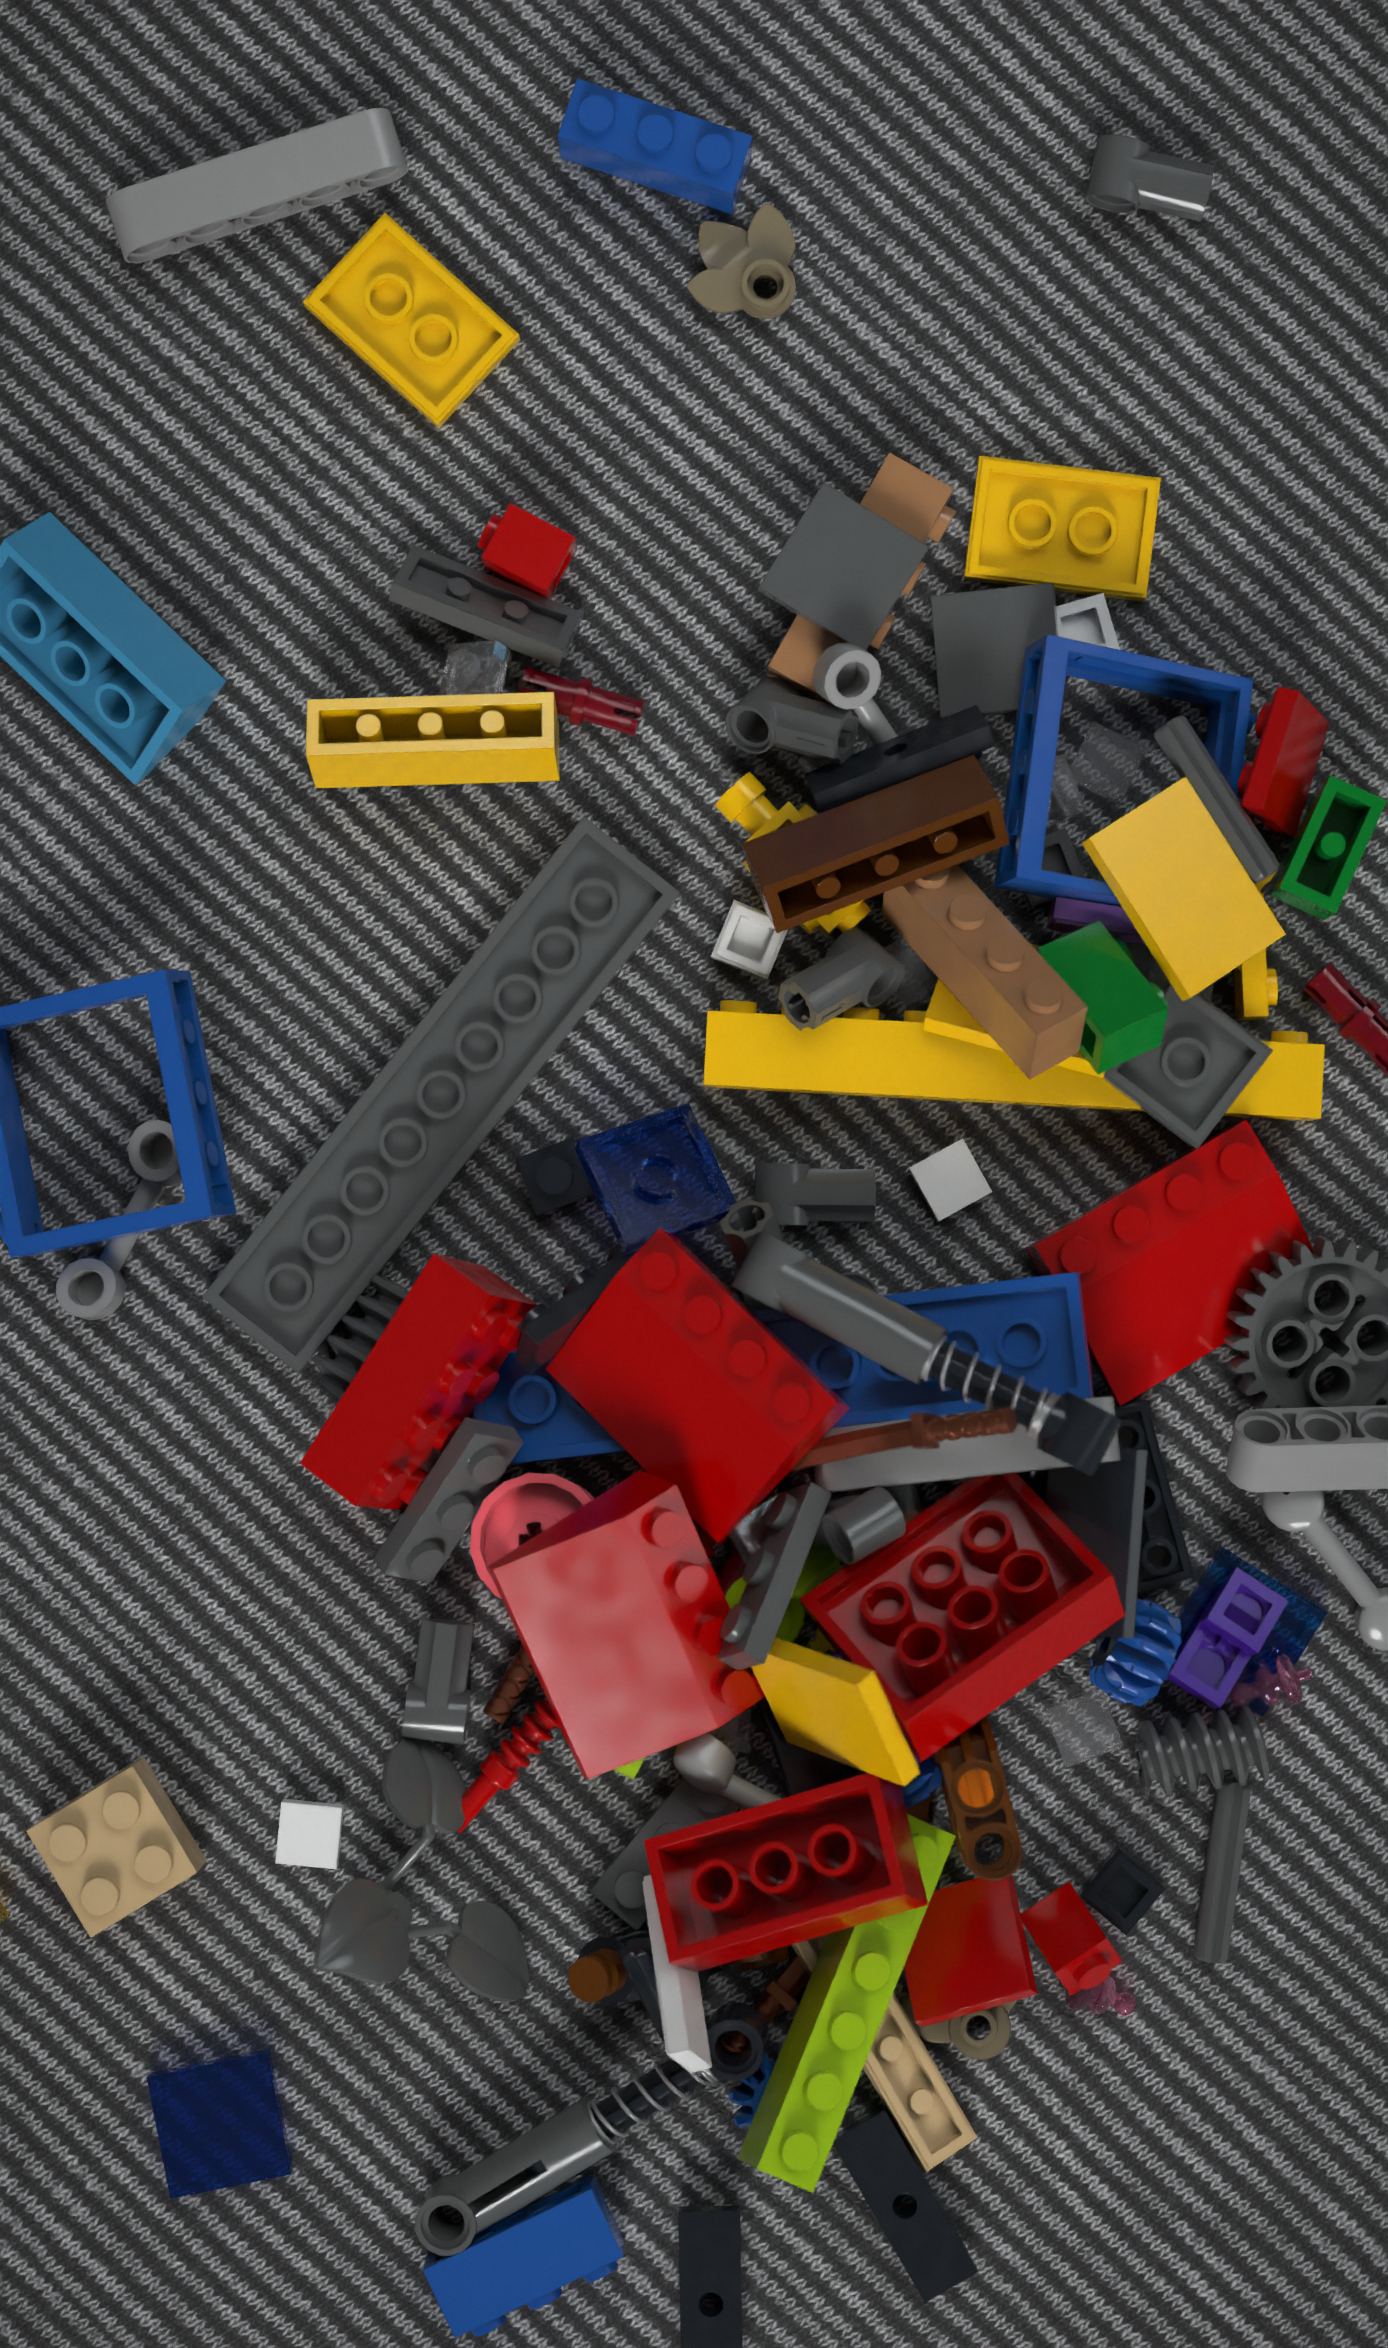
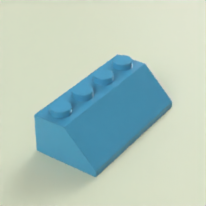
[0,512,226,785]

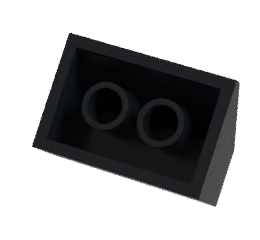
[1017,1446,1148,1639]

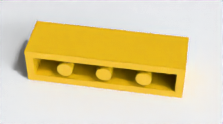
[306,692,559,788]

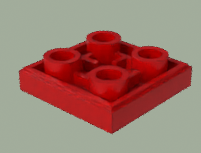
[1238,687,1329,839]
[904,1875,1038,2027]

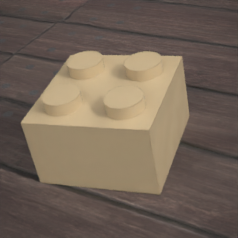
[26,1756,207,1938]

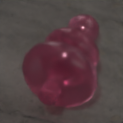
[1230,1654,1313,1706]
[1059,1976,1136,2015]

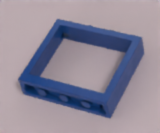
[994,634,1256,907]
[0,969,237,1258]

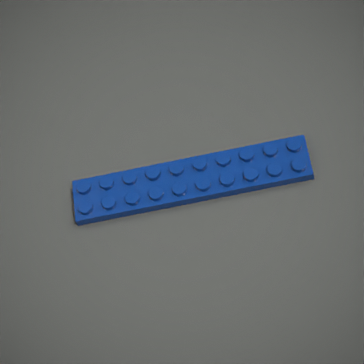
[473,1272,1094,1466]

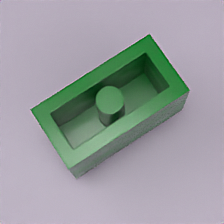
[1268,775,1387,920]
[1036,920,1168,1074]

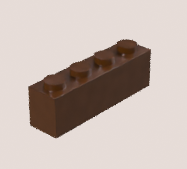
[742,755,1010,933]

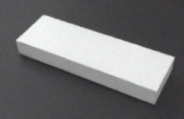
[642,1875,712,2073]

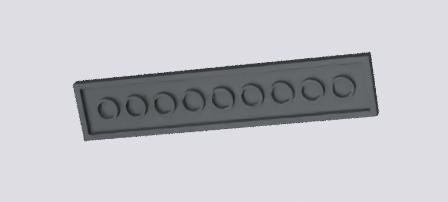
[202,817,680,1373]

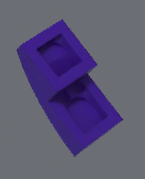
[1168,1567,1288,1710]

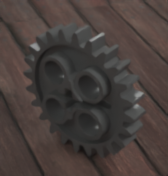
[1224,1236,1388,1409]

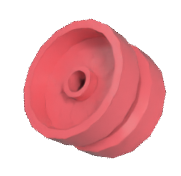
[470,1473,595,1599]

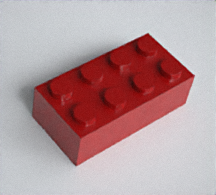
[300,1253,537,1510]
[644,1773,928,1972]

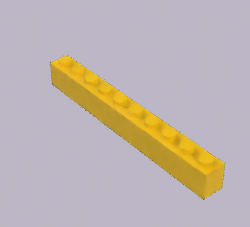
[703,1000,1325,1121]

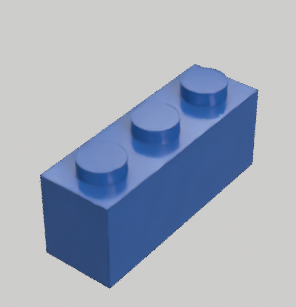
[558,78,753,215]
[423,2174,625,2338]

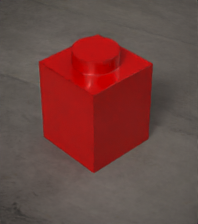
[478,503,577,599]
[1021,1882,1123,1996]

